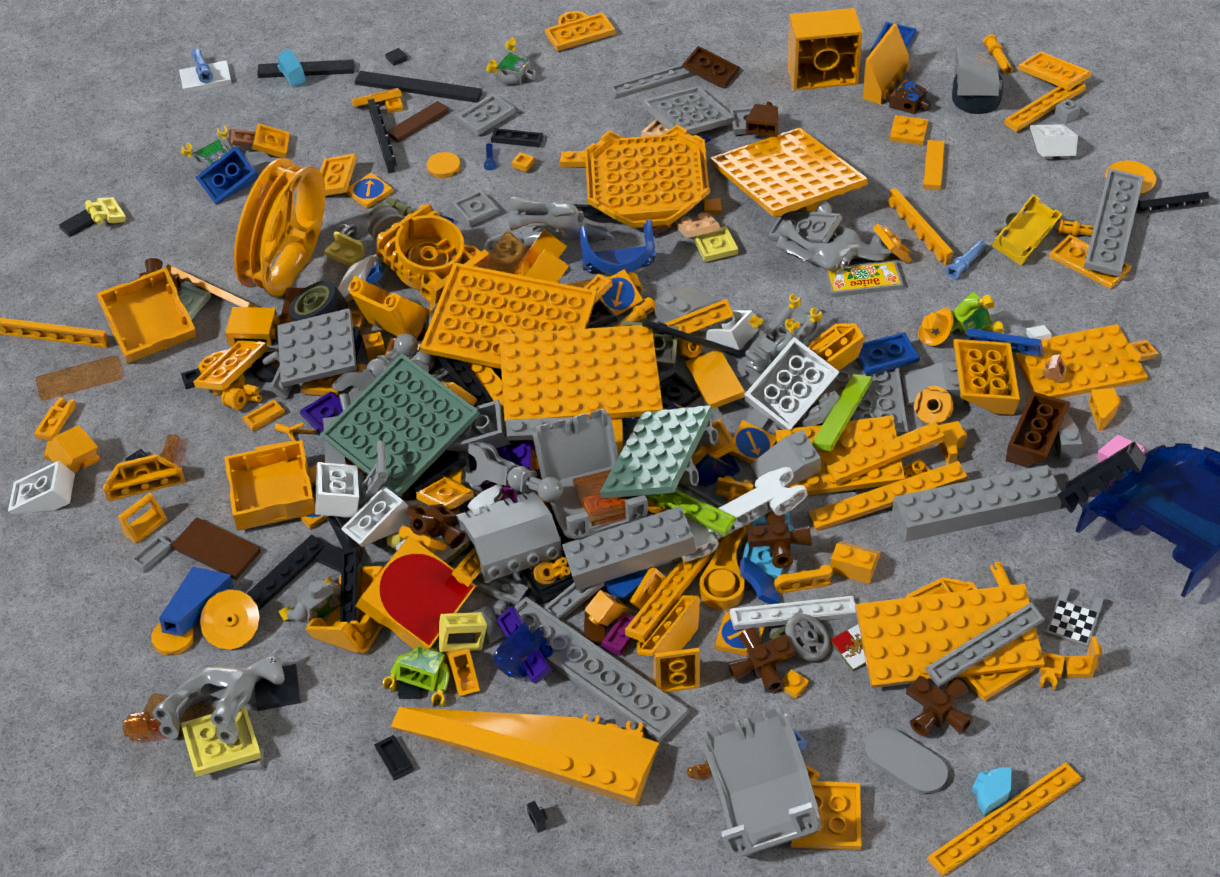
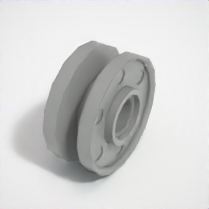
[367,207,404,243]

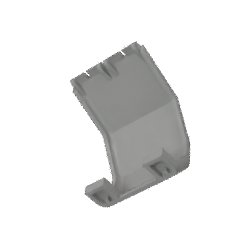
[532,408,648,539]
[701,706,821,857]

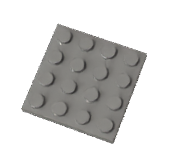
[642,86,734,135]
[277,308,357,387]

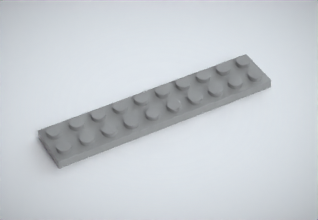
[498,597,688,743]

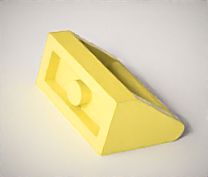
[439,612,487,653]

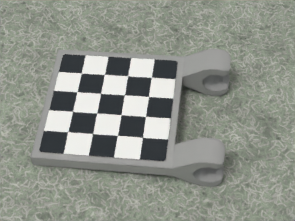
[1046,585,1104,647]

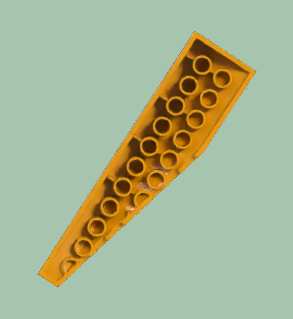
[391,707,660,806]

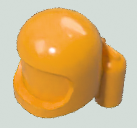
[221,384,262,411]
[531,557,571,587]

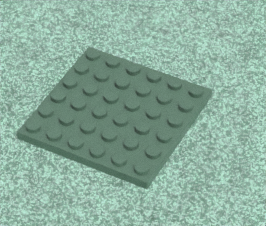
[320,353,481,497]

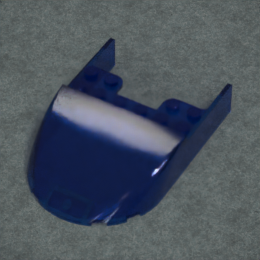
[1075,443,1220,598]

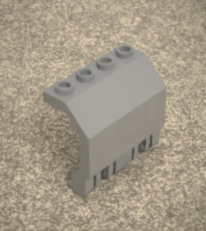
[456,491,563,582]

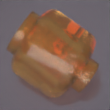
[123,711,157,741]

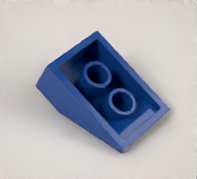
[195,146,260,204]

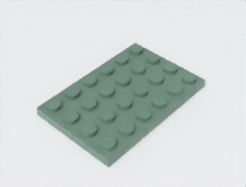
[600,405,714,498]

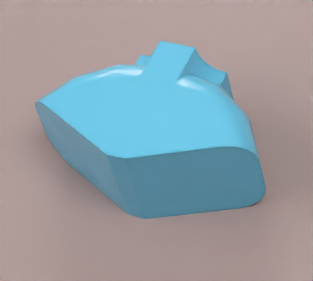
[277,49,306,88]
[972,767,1011,817]

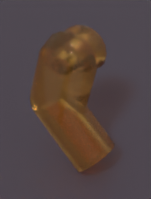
[687,759,712,780]

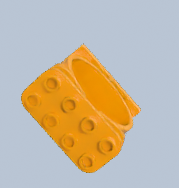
[376,204,490,308]

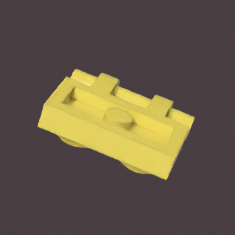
[85,197,126,225]

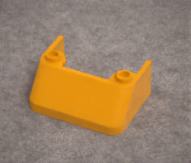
[513,229,569,283]

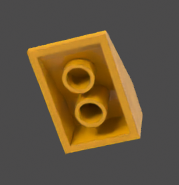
[653,648,700,693]

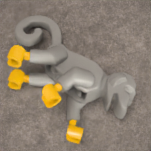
[746,293,822,374]

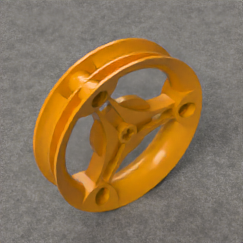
[234,158,325,297]

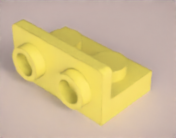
[324,231,365,267]

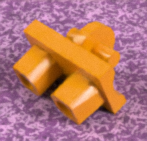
[716,476,754,503]

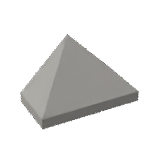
[469,605,506,643]

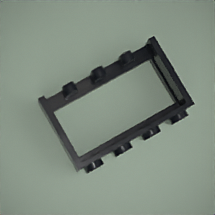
[1057,441,1146,513]
[516,544,574,605]

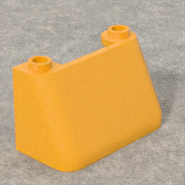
[349,276,431,339]
[305,566,384,654]

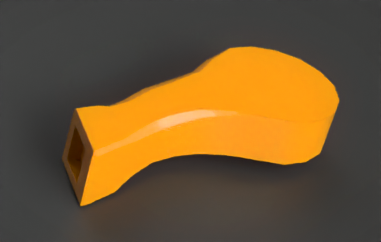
[700,521,753,610]

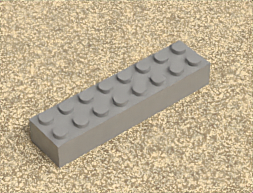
[892,465,1062,542]

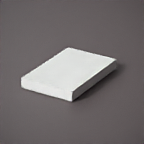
[179,61,232,93]
[338,255,375,302]

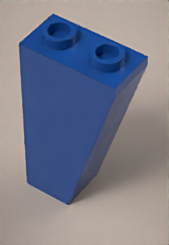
[159,567,233,637]

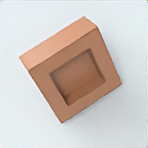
[1042,354,1067,383]

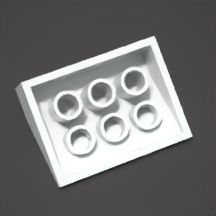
[744,337,839,430]

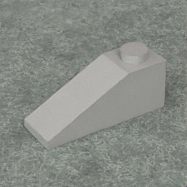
[1054,413,1082,460]

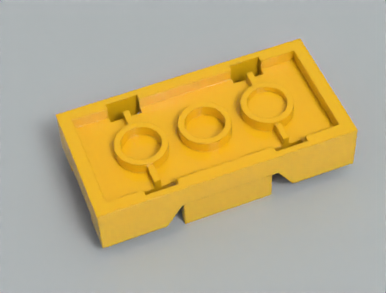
[992,194,1062,266]

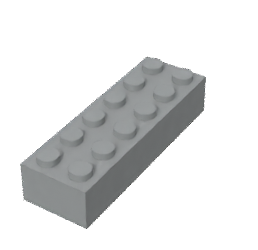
[562,506,697,591]

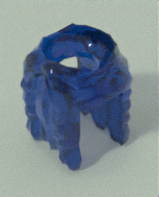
[493,622,554,680]

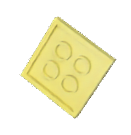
[181,705,261,777]

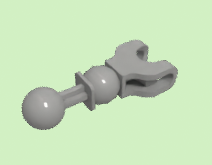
[332,334,418,391]

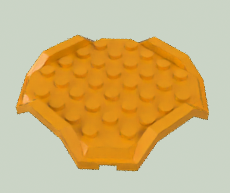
[585,125,710,228]

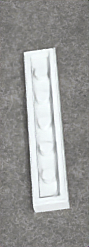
[730,596,857,630]

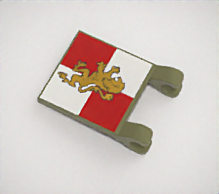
[830,624,866,671]

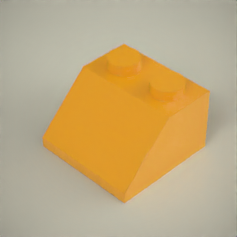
[830,541,881,584]

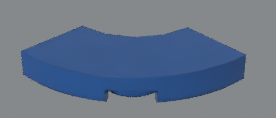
[740,557,780,604]

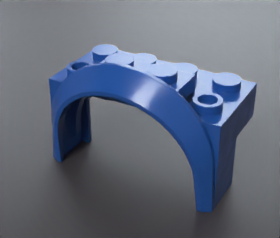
[579,220,656,274]

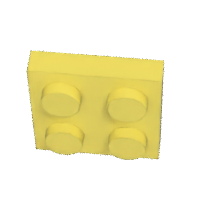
[693,226,738,262]

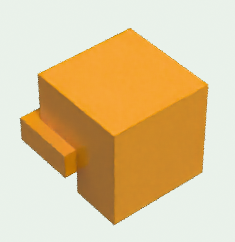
[47,425,100,473]

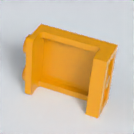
[225,307,280,346]

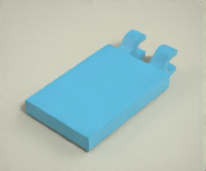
[739,513,793,579]

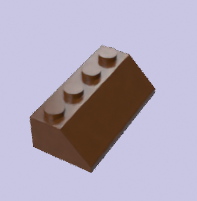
[1006,391,1070,467]

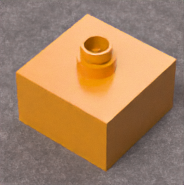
[787,8,862,91]

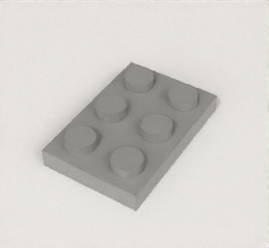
[456,93,515,136]

